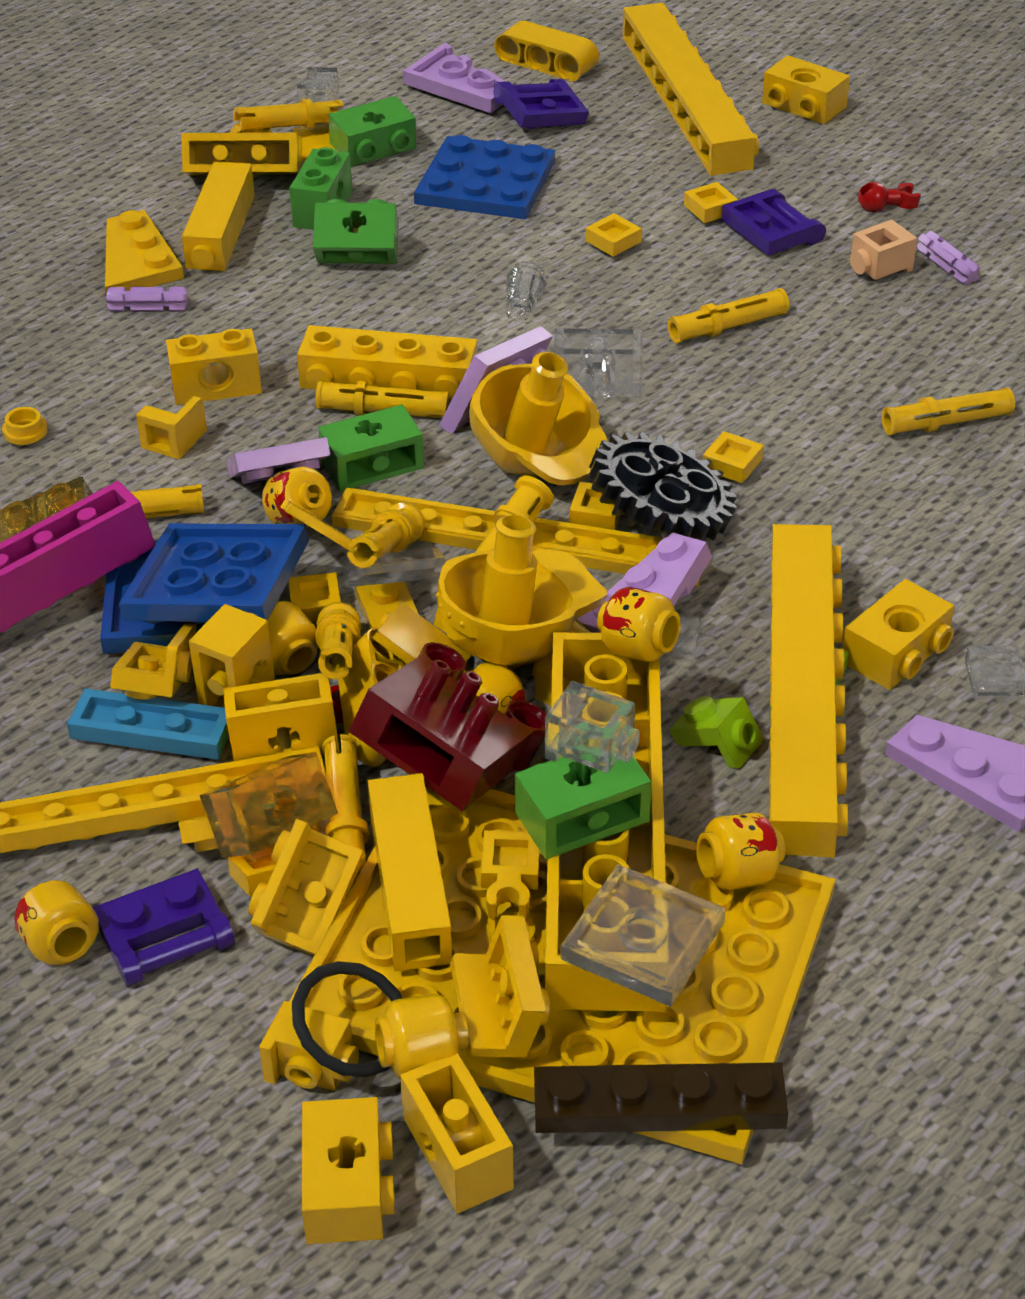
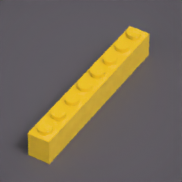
[622,2,759,176]
[769,524,848,858]

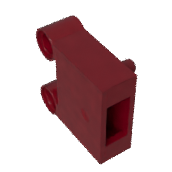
[348,642,551,812]

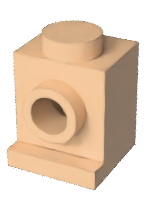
[850,219,917,280]

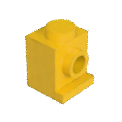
[259,1001,359,1091]

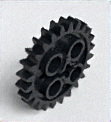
[588,431,737,541]

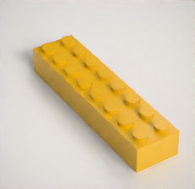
[545,632,668,1012]

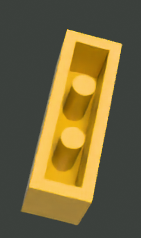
[181,132,302,175]

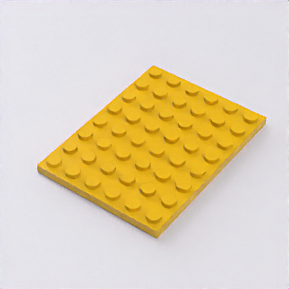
[289,786,836,1165]

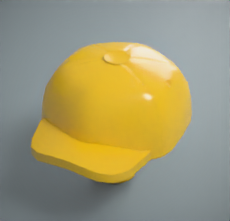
[469,351,608,486]
[436,515,607,665]

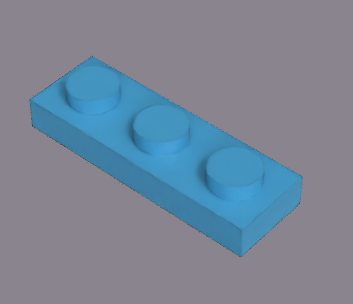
[67,688,229,760]

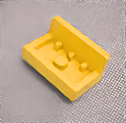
[110,621,197,700]
[248,819,365,956]
[450,915,550,1057]

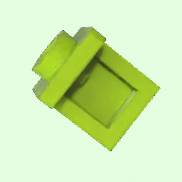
[669,696,763,769]

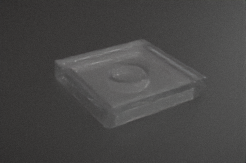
[344,547,446,587]
[561,864,726,1007]

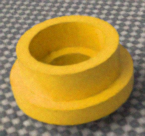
[2,407,48,445]

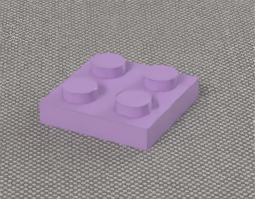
[226,437,330,484]

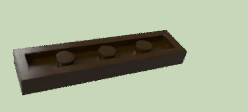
[534,1062,788,1133]

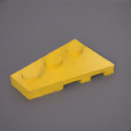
[105,209,184,294]

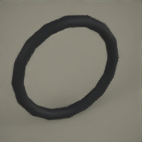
[292,961,403,1078]

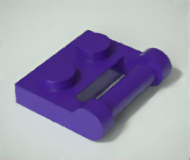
[493,79,589,129]
[722,189,826,256]
[92,868,235,987]

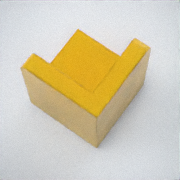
[136,396,207,459]

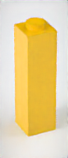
[182,162,255,271]
[368,773,452,971]

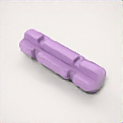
[917,231,980,285]
[106,287,188,311]

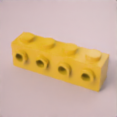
[297,325,478,401]

